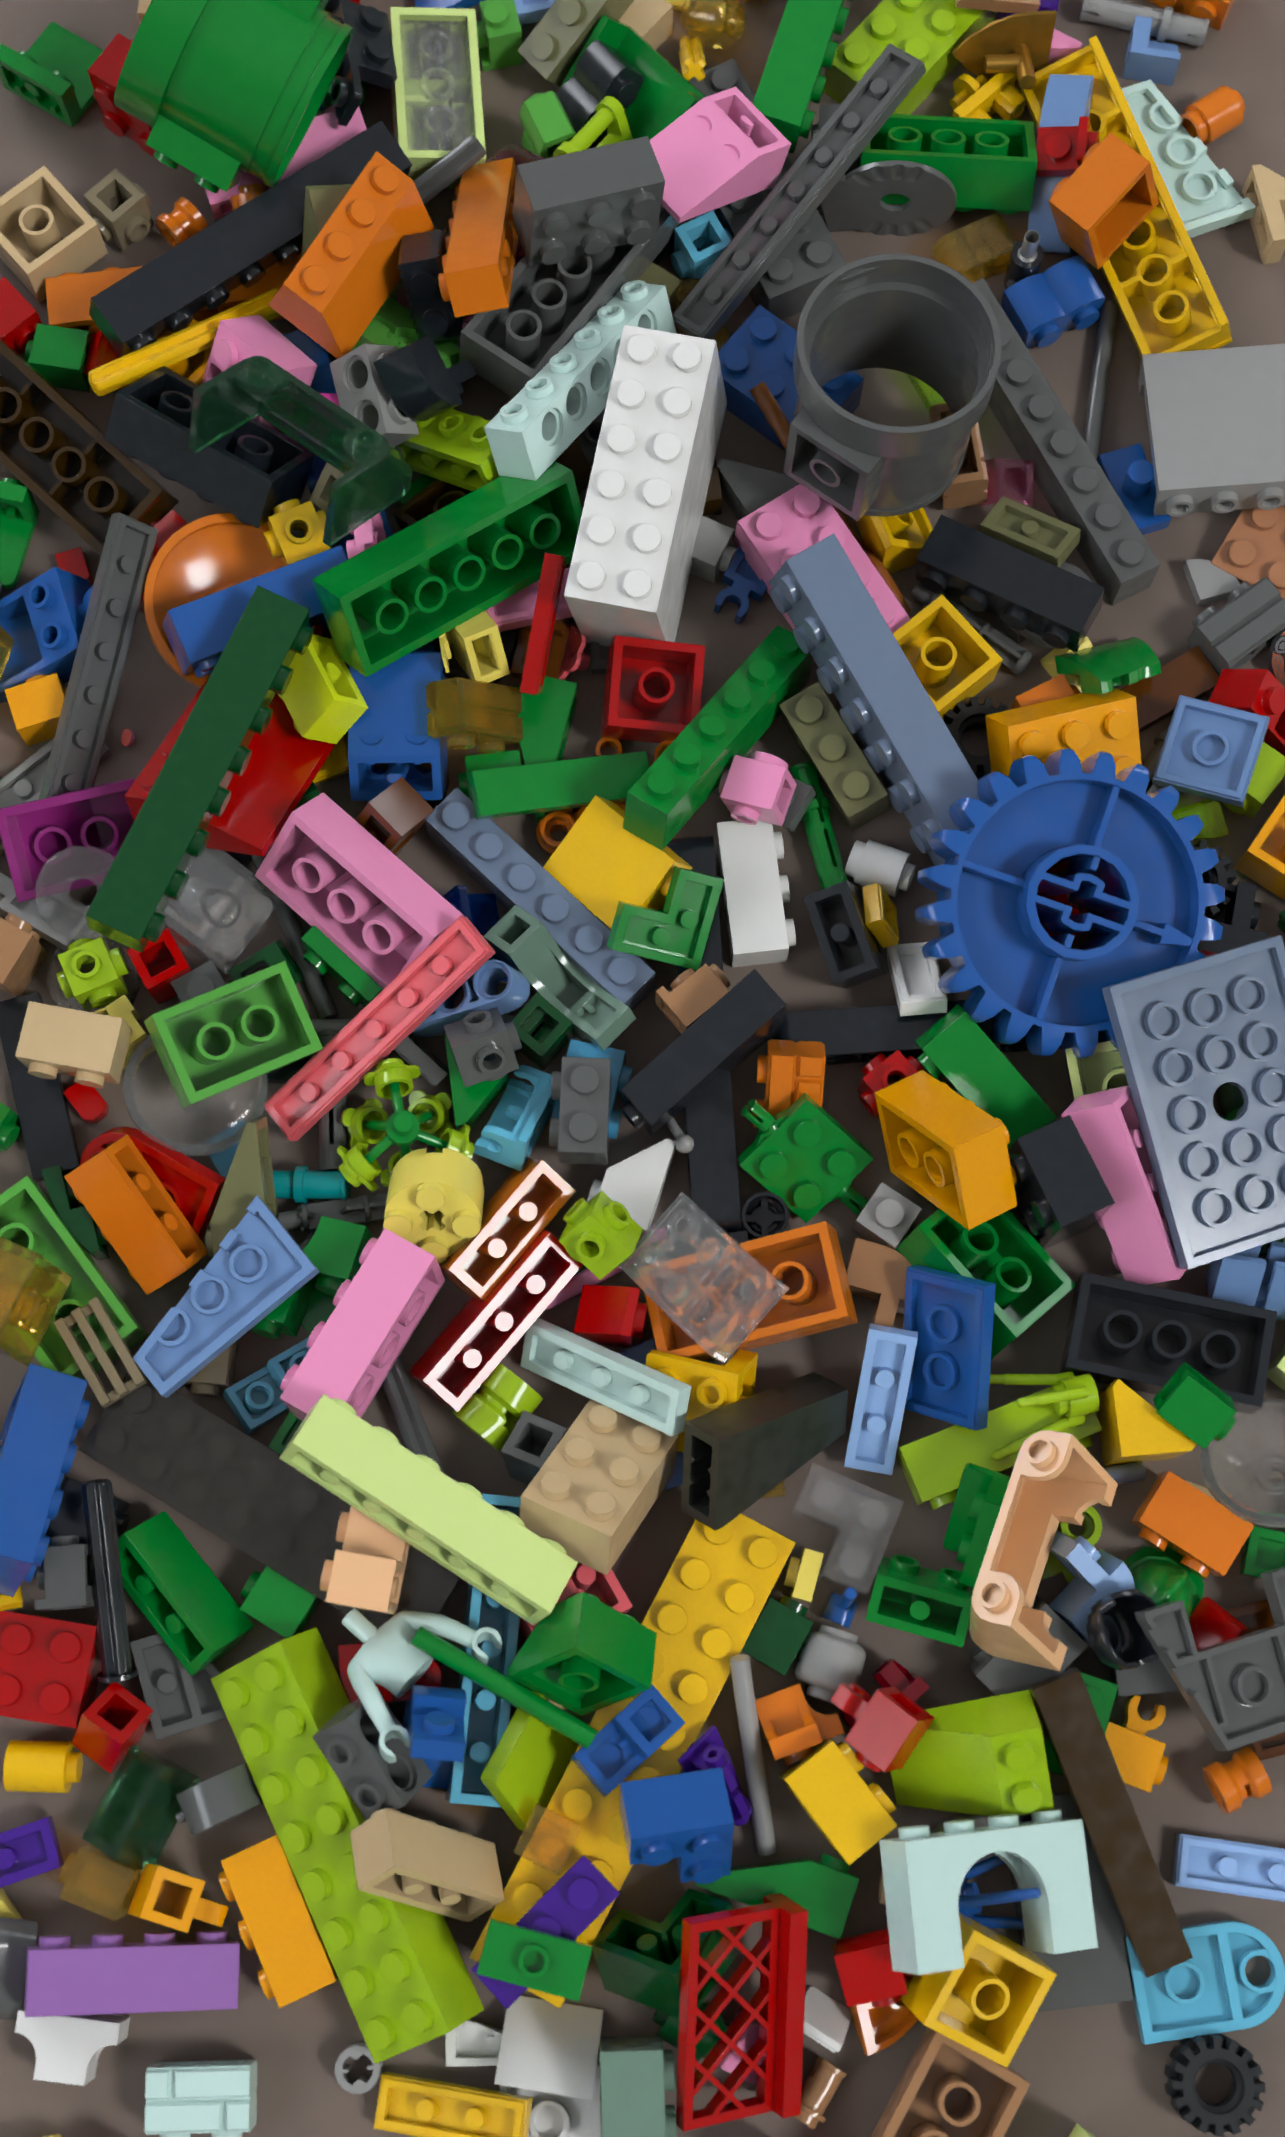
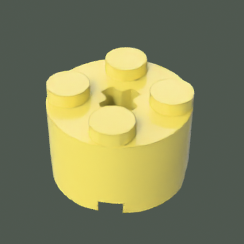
[383,1148,484,1264]

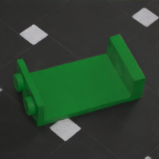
[558,14,706,140]

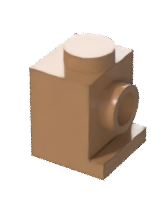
[655,964,731,1034]

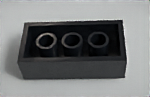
[104,366,316,528]
[1060,1272,1277,1414]

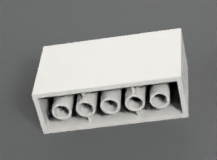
[564,325,727,647]

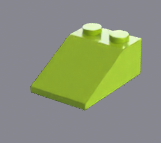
[890,1689,1054,1816]

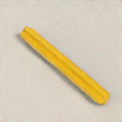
[88,289,281,396]

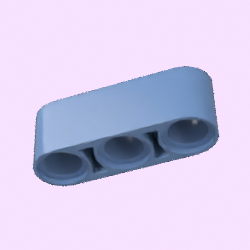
[411,960,530,1038]

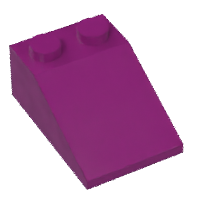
[0,778,135,902]

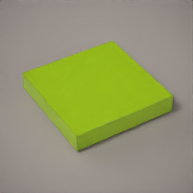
[480,1691,578,1834]

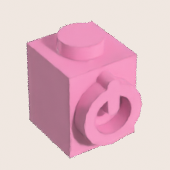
[719,751,797,826]

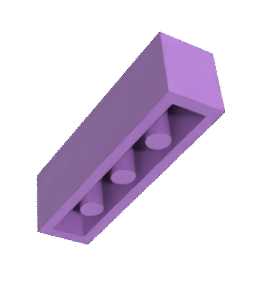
[24,1930,240,2017]

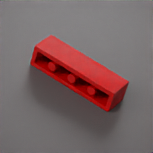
[408,1230,583,1412]

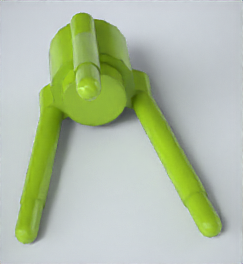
[990,1371,1100,1461]

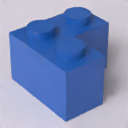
[620,1767,734,1884]

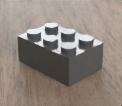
[512,136,665,267]

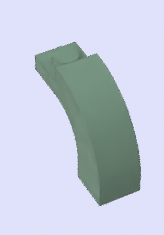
[483,905,636,1051]

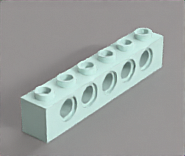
[484,280,676,481]

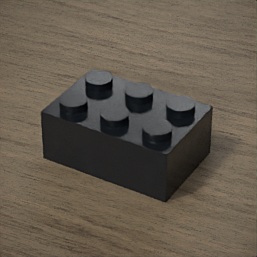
[1008,1115,1115,1250]

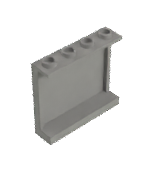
[1138,343,1285,517]

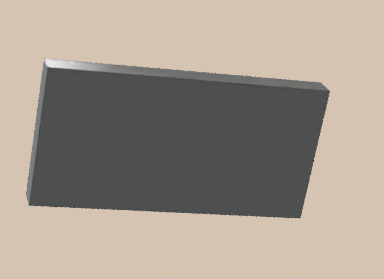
[1010,1792,1133,2012]

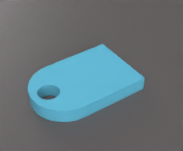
[1124,1920,1285,2045]

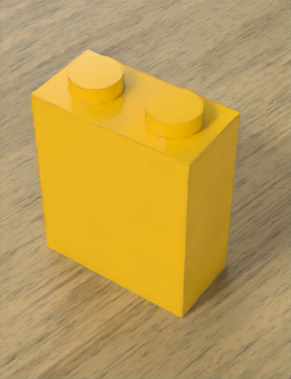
[543,795,693,929]

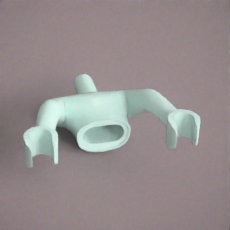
[342,1608,502,1763]

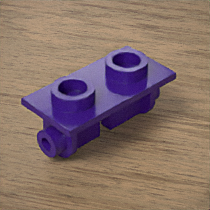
[678,1725,752,1826]

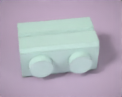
[144,2059,257,2137]

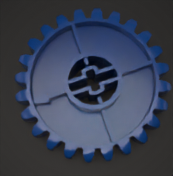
[915,748,1225,1058]

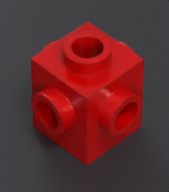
[857,1050,926,1118]

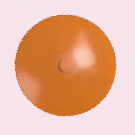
[143,513,323,688]

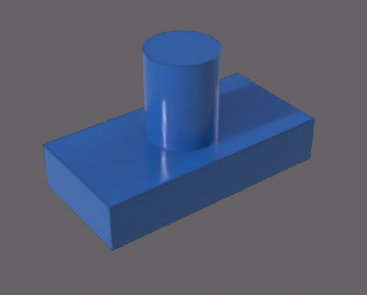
[1097,443,1171,535]

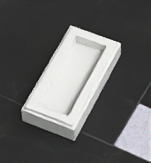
[887,942,947,1016]

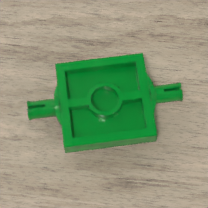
[737,1093,874,1223]

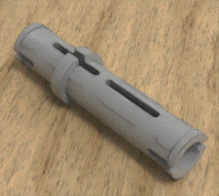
[1079,0,1210,48]

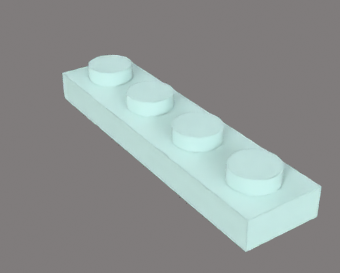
[520,1318,691,1436]

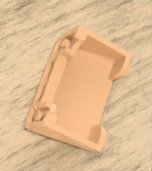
[969,1430,1118,1671]

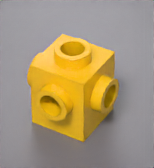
[263,499,333,566]

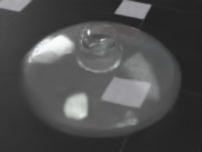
[123,1035,268,1156]
[1200,1399,1285,1528]

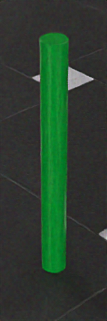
[410,1626,597,1749]

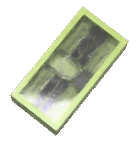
[389,7,486,189]

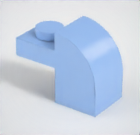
[1049,1531,1135,1646]

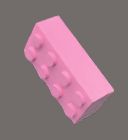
[734,484,910,666]
[255,793,463,989]
[280,1228,445,1421]

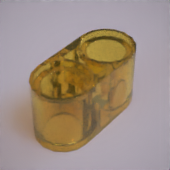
[930,214,1017,283]

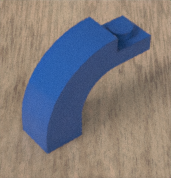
[402,1685,466,1789]

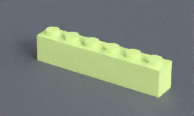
[279,1394,578,1626]

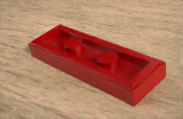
[519,553,567,695]

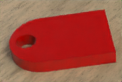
[80,1127,226,1241]

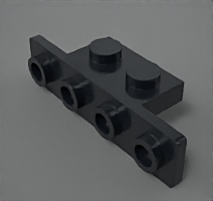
[324,0,397,127]

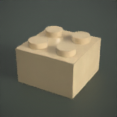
[0,166,108,303]

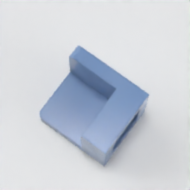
[1122,16,1181,86]

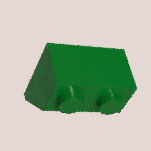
[507,1592,657,1716]

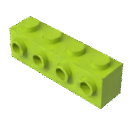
[376,408,500,492]

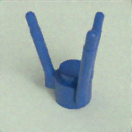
[958,1855,1041,1930]

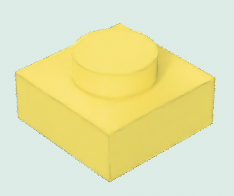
[784,1548,824,1604]

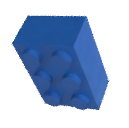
[718,305,864,452]

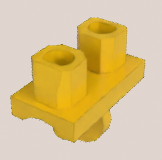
[950,72,1027,120]

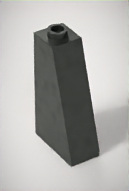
[681,1372,848,1531]

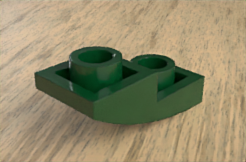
[41,1164,109,1260]

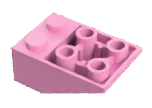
[649,86,791,223]
[200,315,318,434]

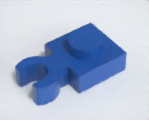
[714,547,767,624]

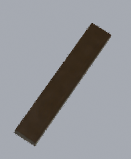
[1029,1667,1193,1978]

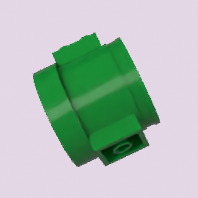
[114,0,354,193]

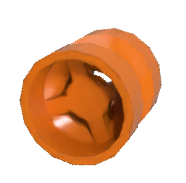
[1202,1746,1273,1814]

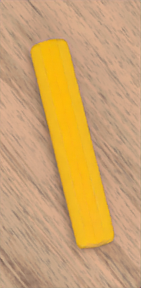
[678,34,706,82]

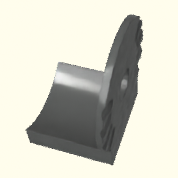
[811,104,956,237]

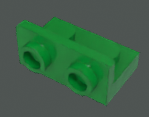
[943,1463,1010,1588]

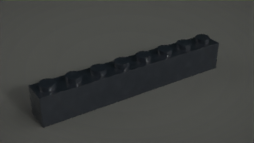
[89,120,412,357]

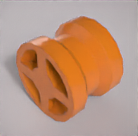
[155,197,208,247]

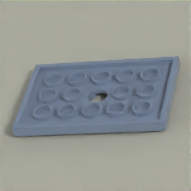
[1101,935,1285,1270]

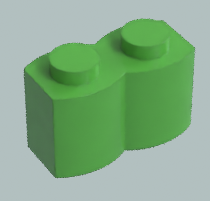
[519,91,576,162]

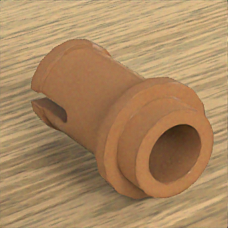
[794,2055,847,2129]

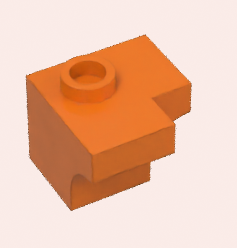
[755,1683,844,1765]

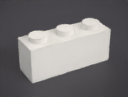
[715,820,796,968]

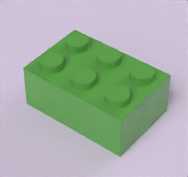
[144,961,323,1109]

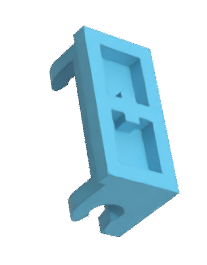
[474,1065,556,1172]

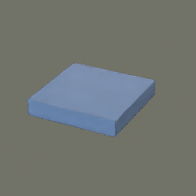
[1152,695,1270,807]

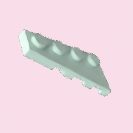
[1122,80,1257,238]

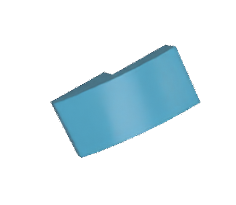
[222,1337,310,1435]

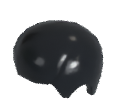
[1086,1589,1159,1671]

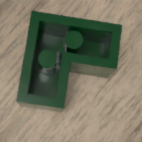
[591,1888,742,2019]

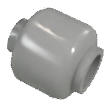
[795,1625,866,1704]

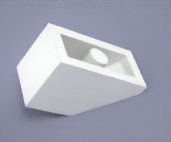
[587,1139,676,1238]

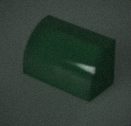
[82,1745,200,1868]

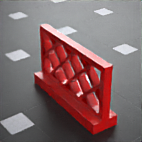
[676,1893,808,2132]

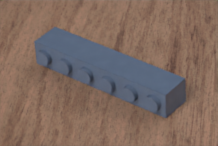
[425,787,656,1011]

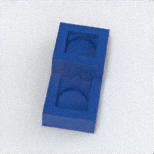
[570,1684,685,1797]

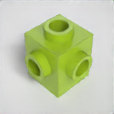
[56,937,129,1012]
[559,1190,643,1280]

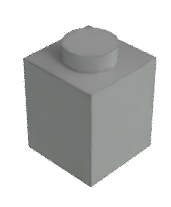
[690,515,738,584]
[851,1182,922,1250]

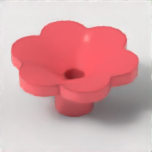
[558,626,590,680]

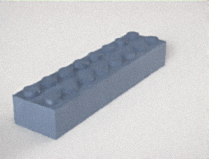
[769,533,980,866]

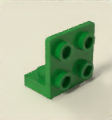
[0,22,103,128]

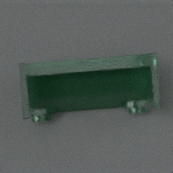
[189,356,413,547]

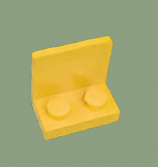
[645,1349,758,1452]

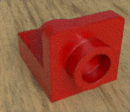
[1036,116,1099,177]

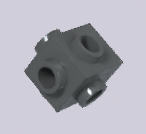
[443,1007,522,1088]

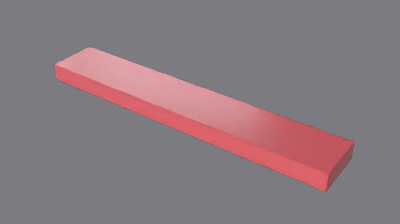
[262,916,496,1141]

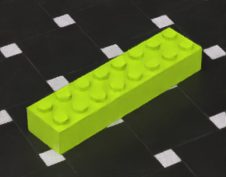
[211,1627,484,2064]

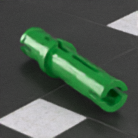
[789,762,848,890]

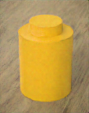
[3,1740,83,1793]

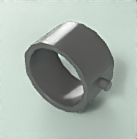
[175,1763,263,1836]

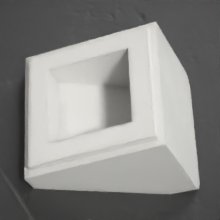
[804,1986,851,2053]

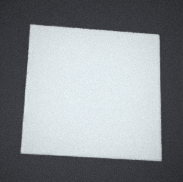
[494,1996,604,2101]

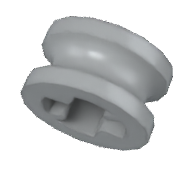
[335,2042,383,2094]

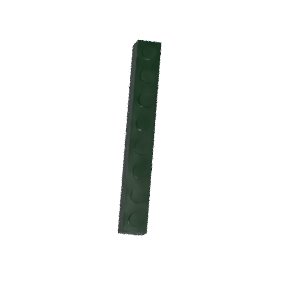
[85,585,314,953]

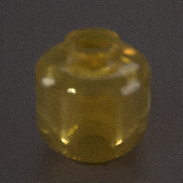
[681,0,746,49]

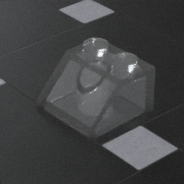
[163,848,281,974]

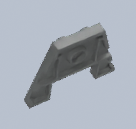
[1134,1566,1285,1751]

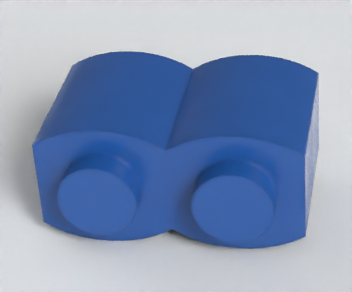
[1001,256,1105,348]

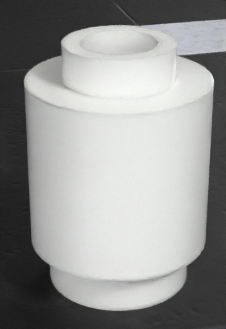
[845,839,916,897]

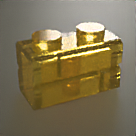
[426,677,523,754]

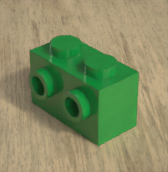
[865,1554,974,1648]

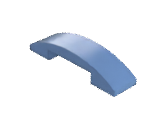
[1028,74,1094,255]

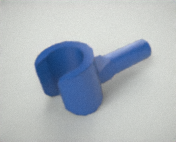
[822,1587,859,1629]

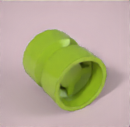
[452,1363,543,1453]

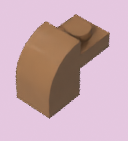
[846,1238,912,1346]

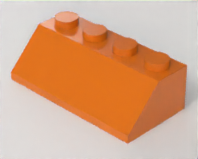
[268,151,434,359]

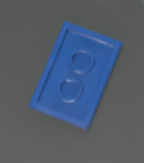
[903,1264,996,1431]

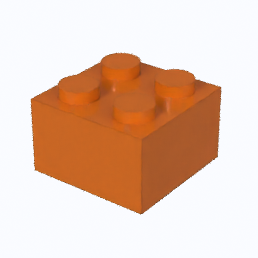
[1049,132,1159,270]

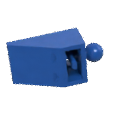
[0,567,93,703]
[348,651,449,801]

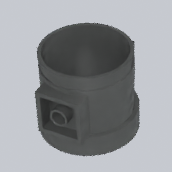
[783,253,1002,521]

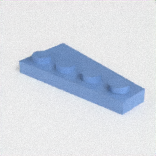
[133,1196,320,1398]

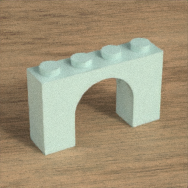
[879,1809,1098,1975]

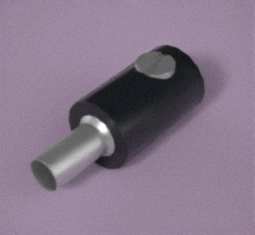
[1004,230,1044,289]

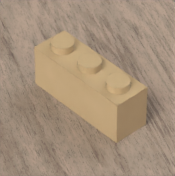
[350,1808,505,1923]

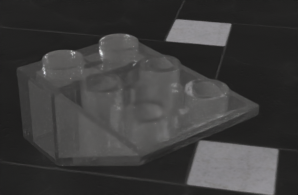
[618,1192,790,1362]

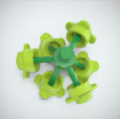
[336,1058,475,1192]

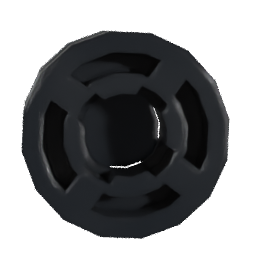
[741,1192,789,1241]

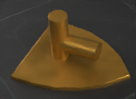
[952,10,1057,90]

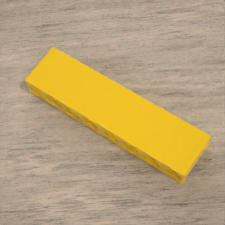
[1017,35,1233,359]

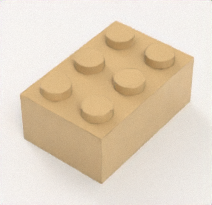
[519,1399,679,1575]

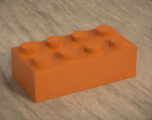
[640,1221,858,1361]

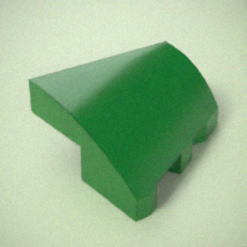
[1055,637,1162,694]

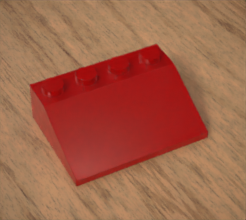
[124,676,336,857]

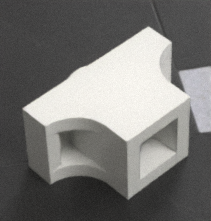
[15,2008,130,2086]

